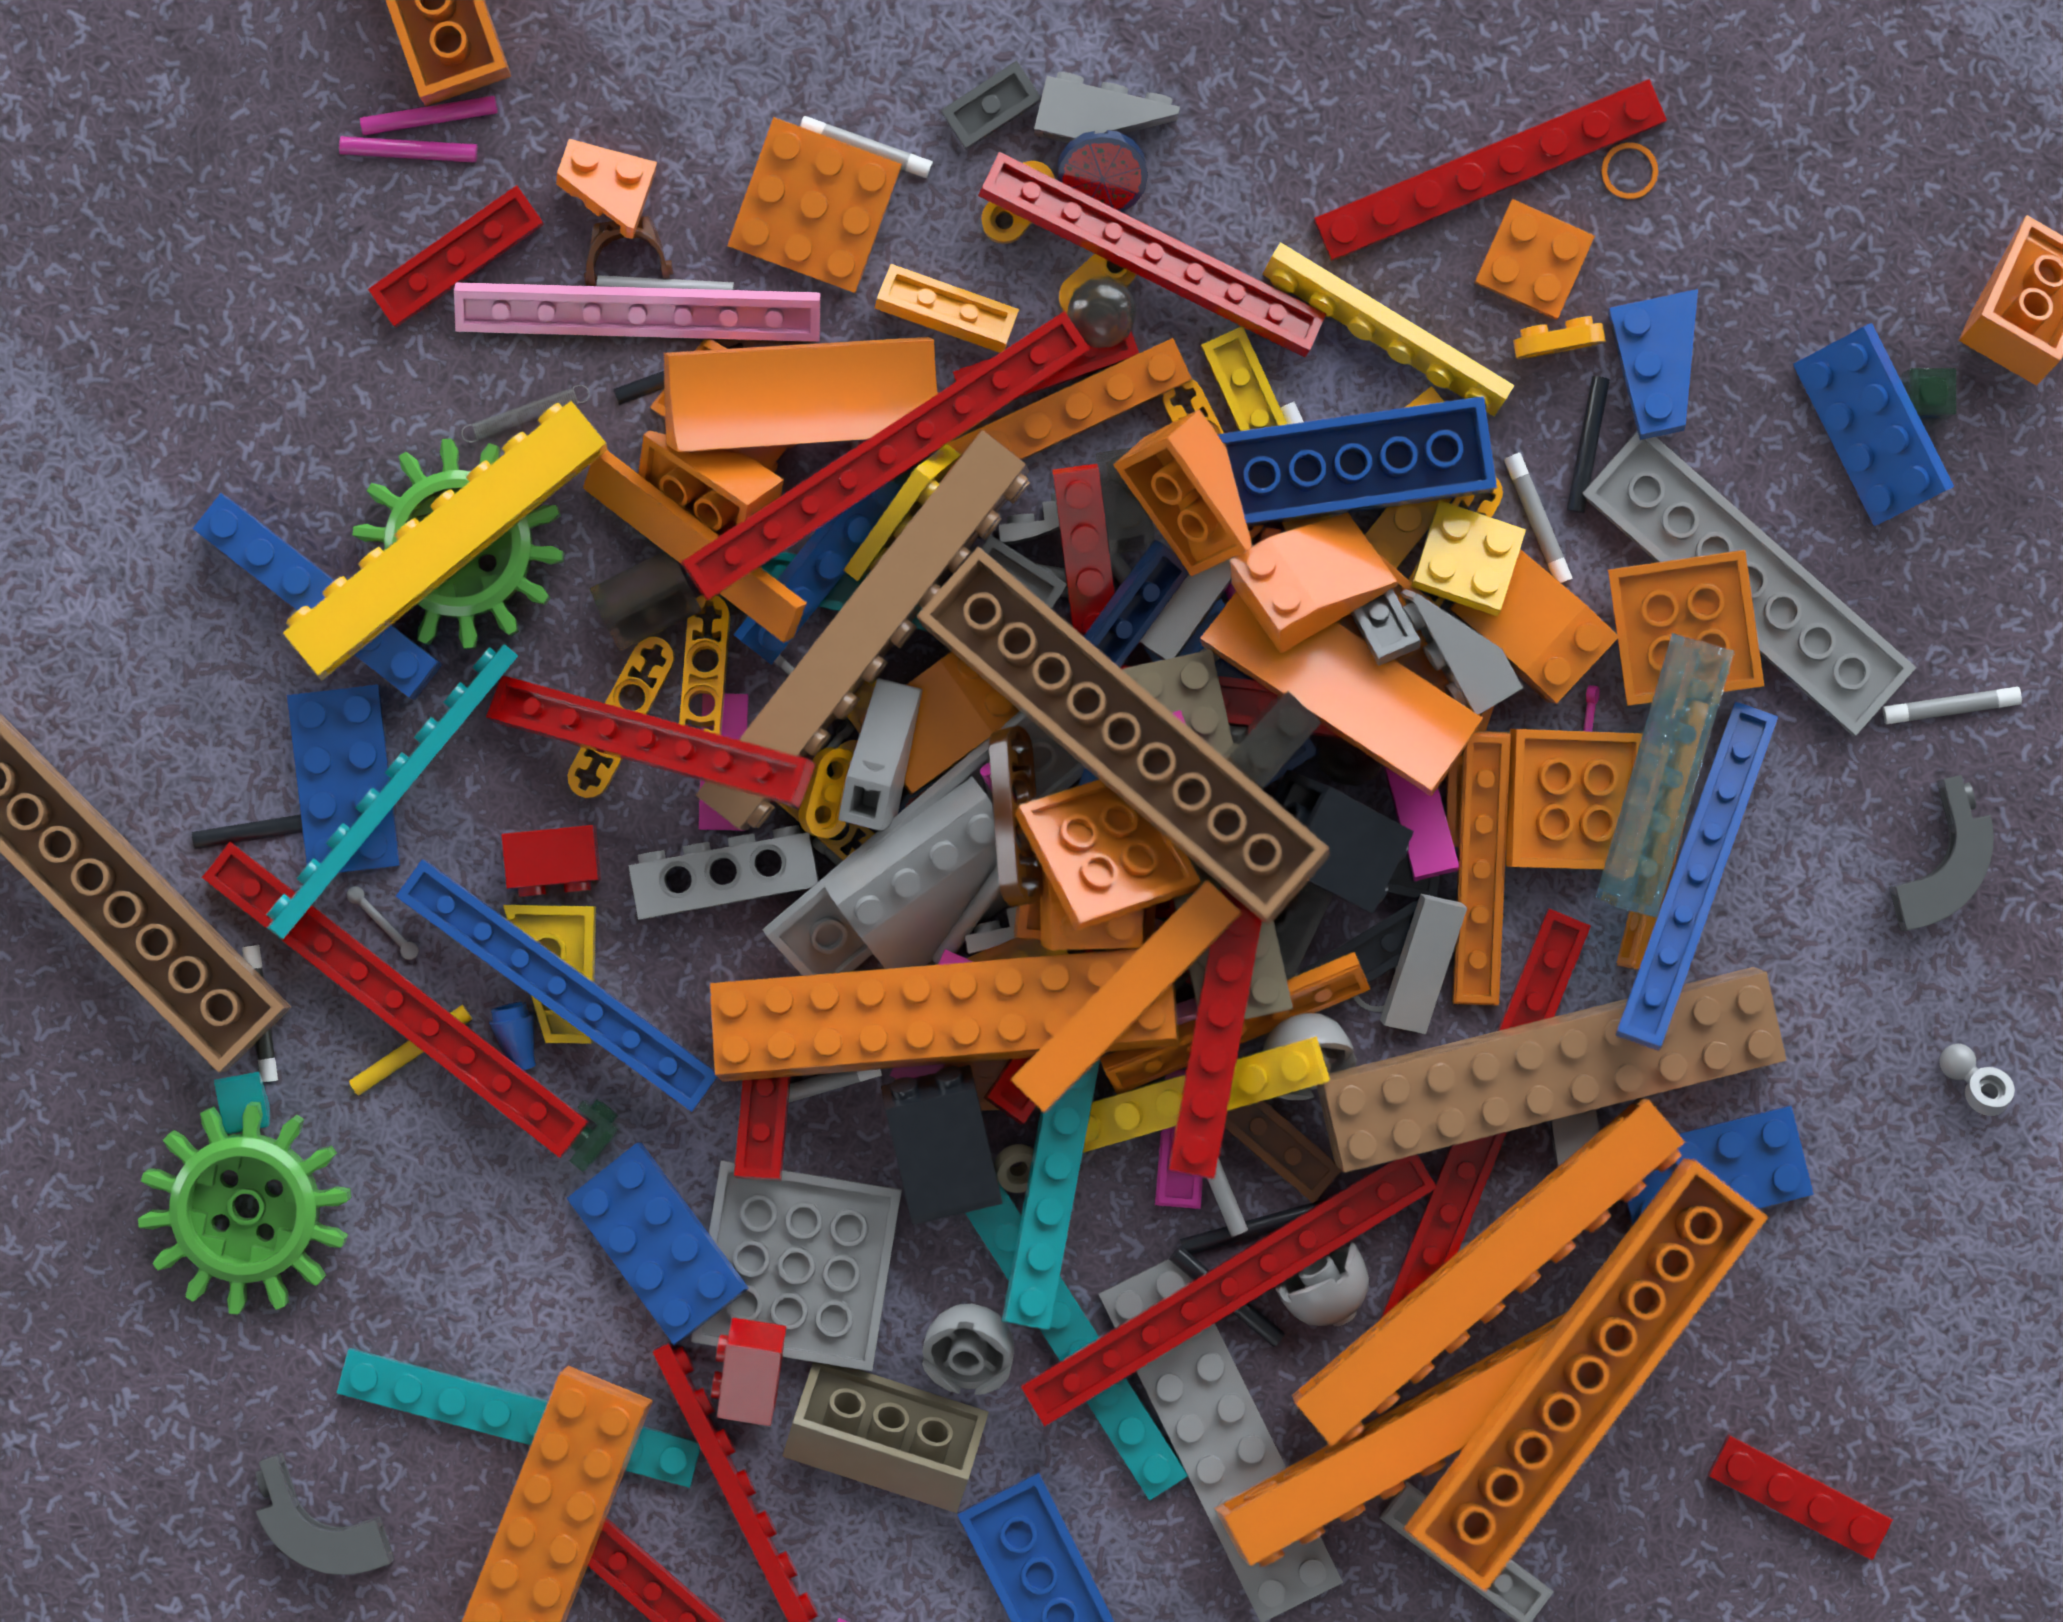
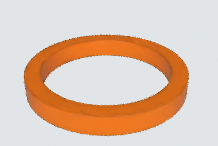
[1601,142,1658,199]

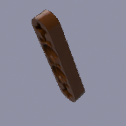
[989,725,1043,907]

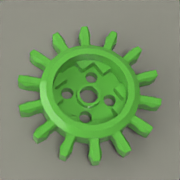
[353,438,565,650]
[138,1102,352,1315]

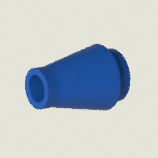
[489,1002,536,1070]

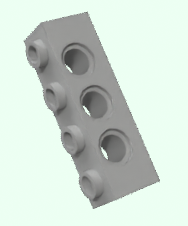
[628,825,819,920]

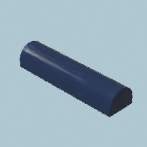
[1083,540,1189,668]

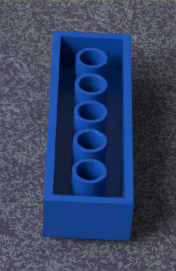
[1217,396,1497,527]

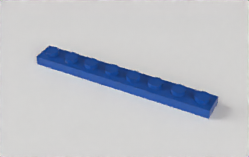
[1615,701,1778,1051]
[395,859,718,1112]

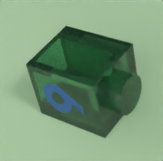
[1902,368,1956,419]

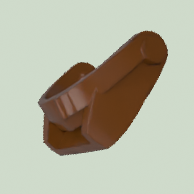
[584,216,673,286]

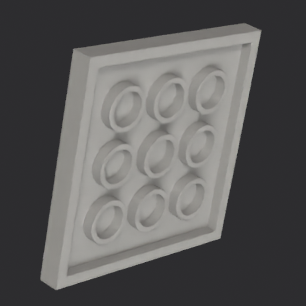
[691,1160,902,1371]

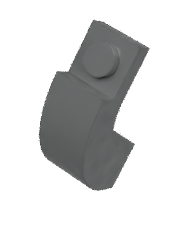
[1889,775,1994,931]
[256,1452,395,1575]

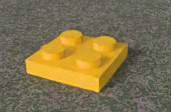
[1411,500,1526,616]

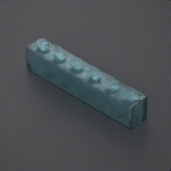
[1595,633,1734,917]

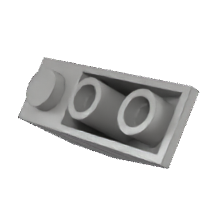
[1034,72,1180,143]
[1400,589,1523,715]
[838,678,923,831]

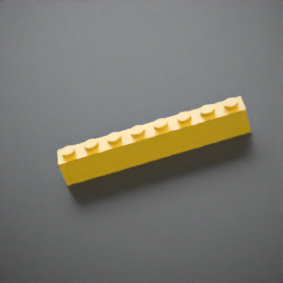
[283,401,608,680]

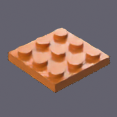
[727,117,902,293]
[1608,550,1764,706]
[1506,729,1645,870]
[1015,780,1201,931]

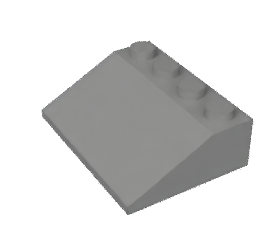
[823,776,1020,969]

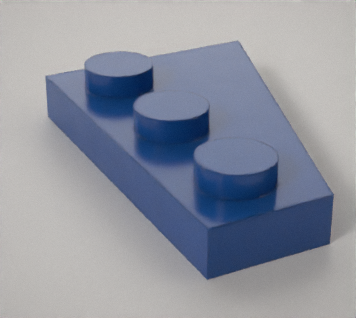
[1608,289,1698,440]

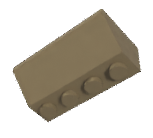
[782,1362,989,1513]

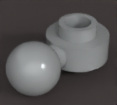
[1939,1044,2015,1116]

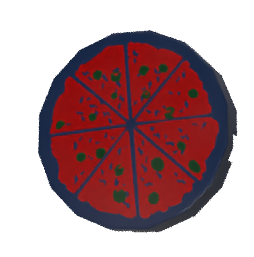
[1057,130,1148,213]

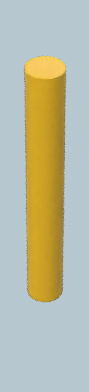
[349,1004,472,1096]

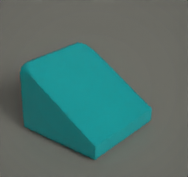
[214,1072,270,1134]

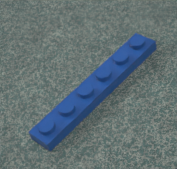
[733,450,938,665]

